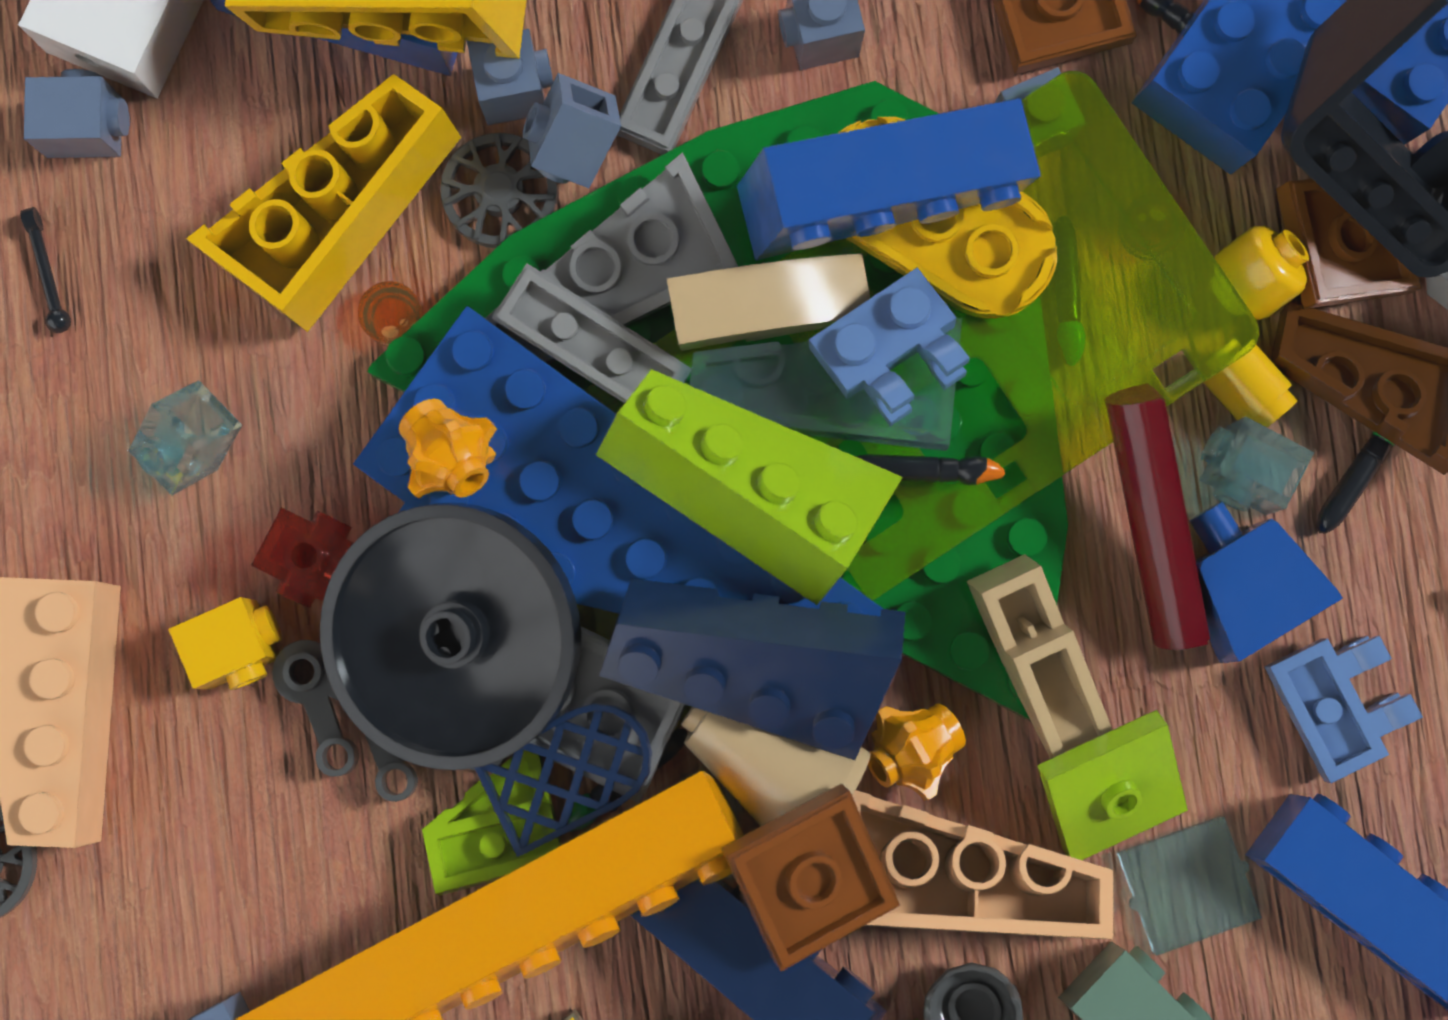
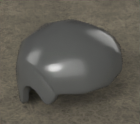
[923,962,1023,1020]

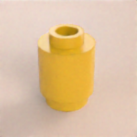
[1202,338,1298,434]

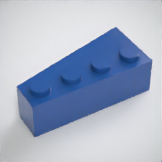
[737,98,1041,261]

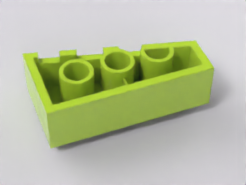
[596,369,903,605]

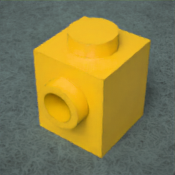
[168,597,282,690]

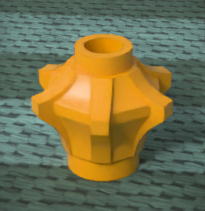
[399,399,497,498]
[868,703,966,801]

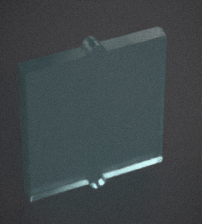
[1117,816,1262,956]

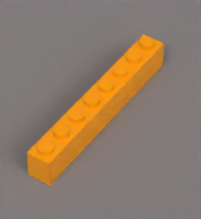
[235,771,744,1020]

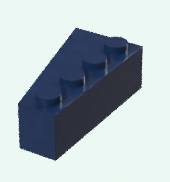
[599,579,906,760]
[630,879,887,1020]

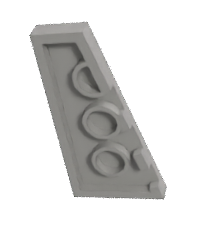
[485,152,739,364]

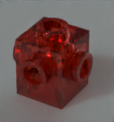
[251,507,354,608]

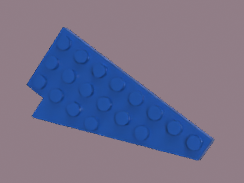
[353,306,884,616]

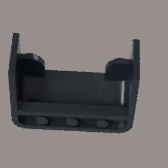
[1281,0,1448,278]

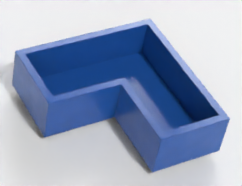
[1131,0,1448,175]

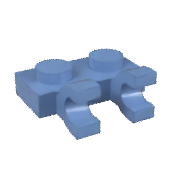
[809,267,970,427]
[1264,636,1423,783]

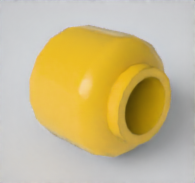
[1209,226,1309,320]

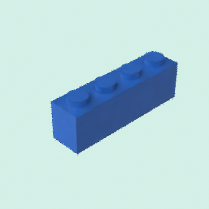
[1245,793,1448,1011]

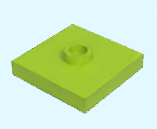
[1037,710,1188,860]

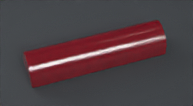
[1105,383,1210,650]

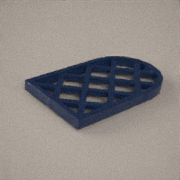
[475,703,652,858]

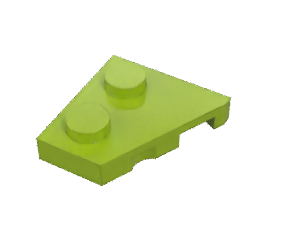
[422,750,562,896]

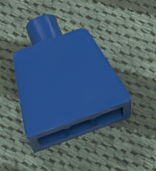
[1189,501,1343,663]

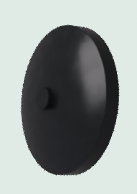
[320,503,581,770]

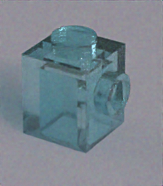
[128,380,243,496]
[1199,416,1314,515]

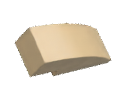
[667,254,870,351]
[967,554,1113,759]

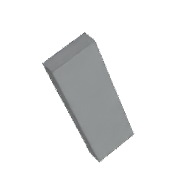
[617,0,743,155]
[492,263,692,404]

